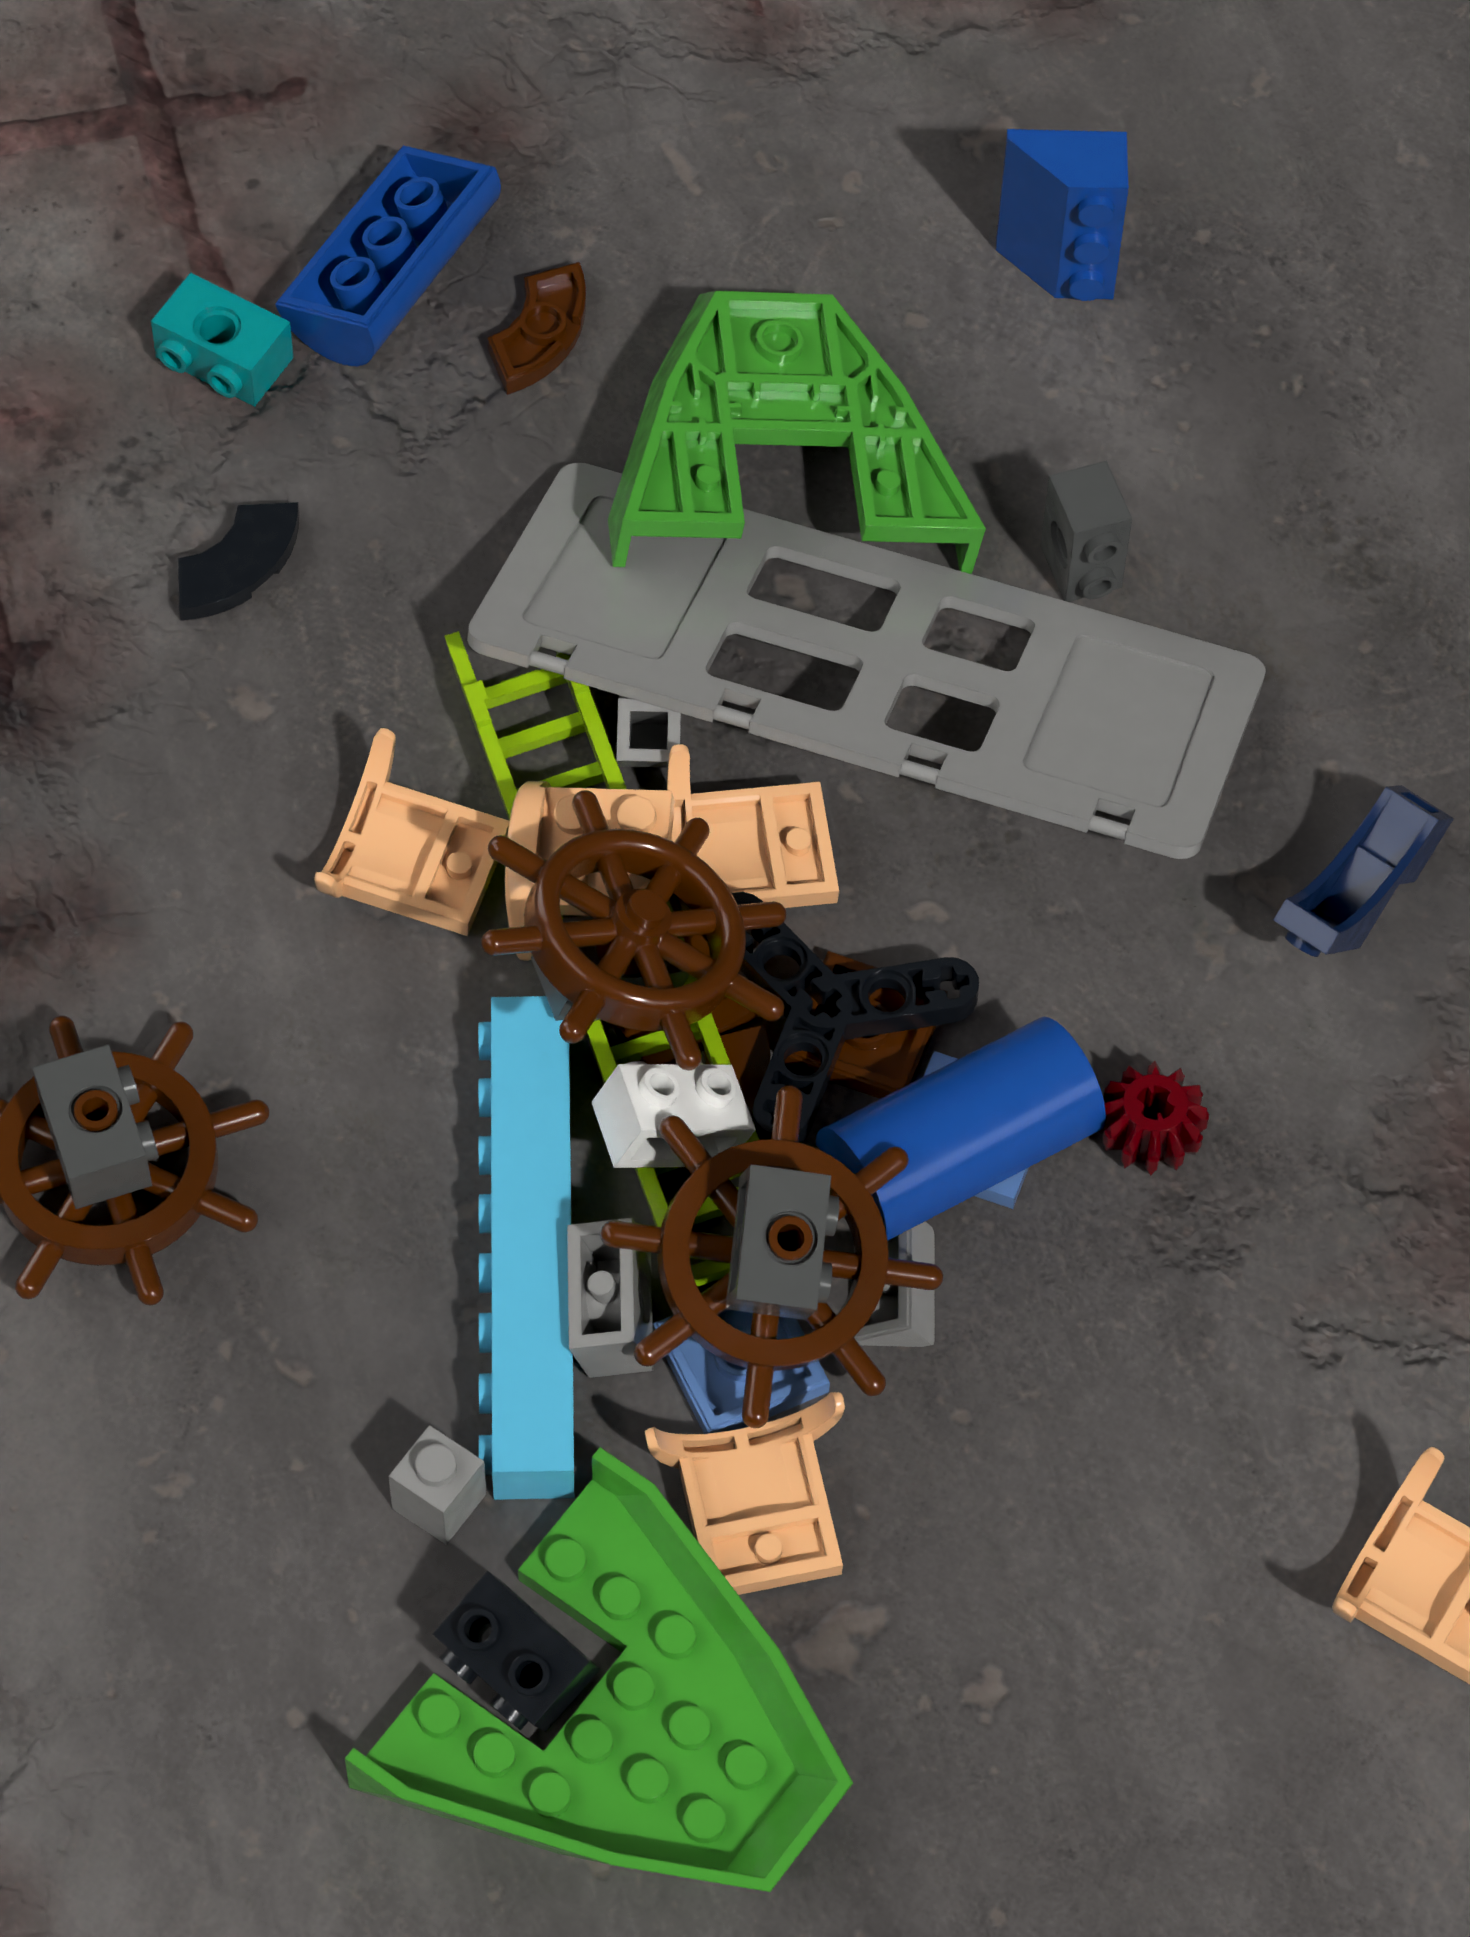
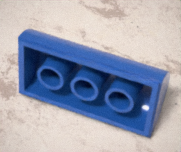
[275,145,501,366]
[816,1017,1106,1241]

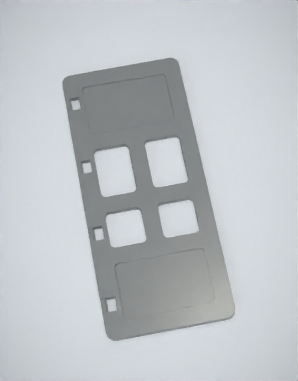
[467,463,1266,859]

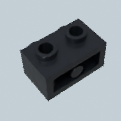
[433,1571,600,1732]

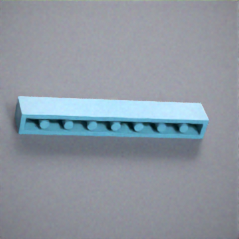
[478,996,575,1500]

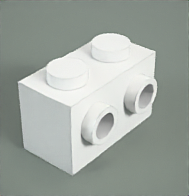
[591,1061,756,1168]

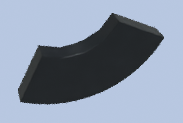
[178,502,299,621]

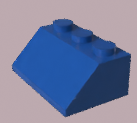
[996,129,1129,301]

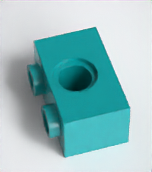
[151,272,294,407]

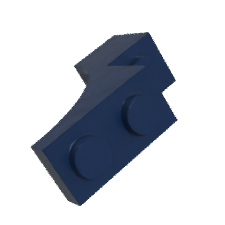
[1273,785,1454,957]

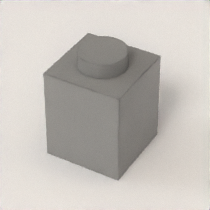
[389,1425,486,1545]

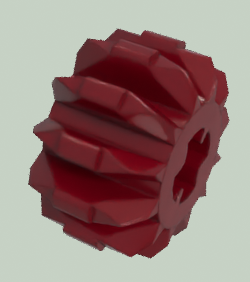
[1103,1061,1209,1176]

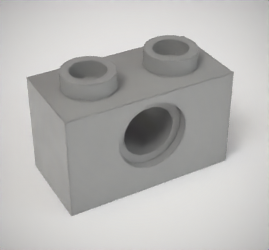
[567,1218,654,1378]

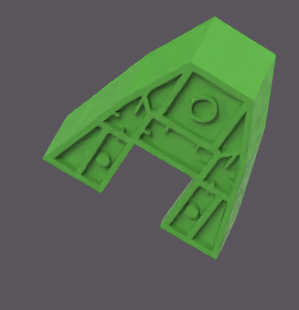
[608,291,986,574]
[345,1447,853,1892]

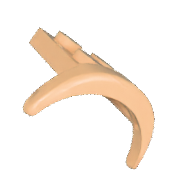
[314,728,510,936]
[667,744,839,910]
[505,781,675,961]
[645,1392,845,1595]
[1332,1447,1470,1685]

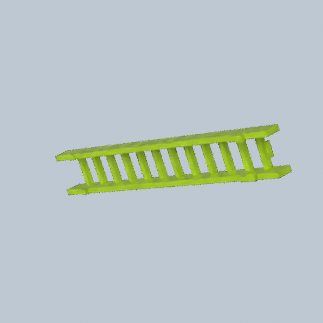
[444,631,759,1287]

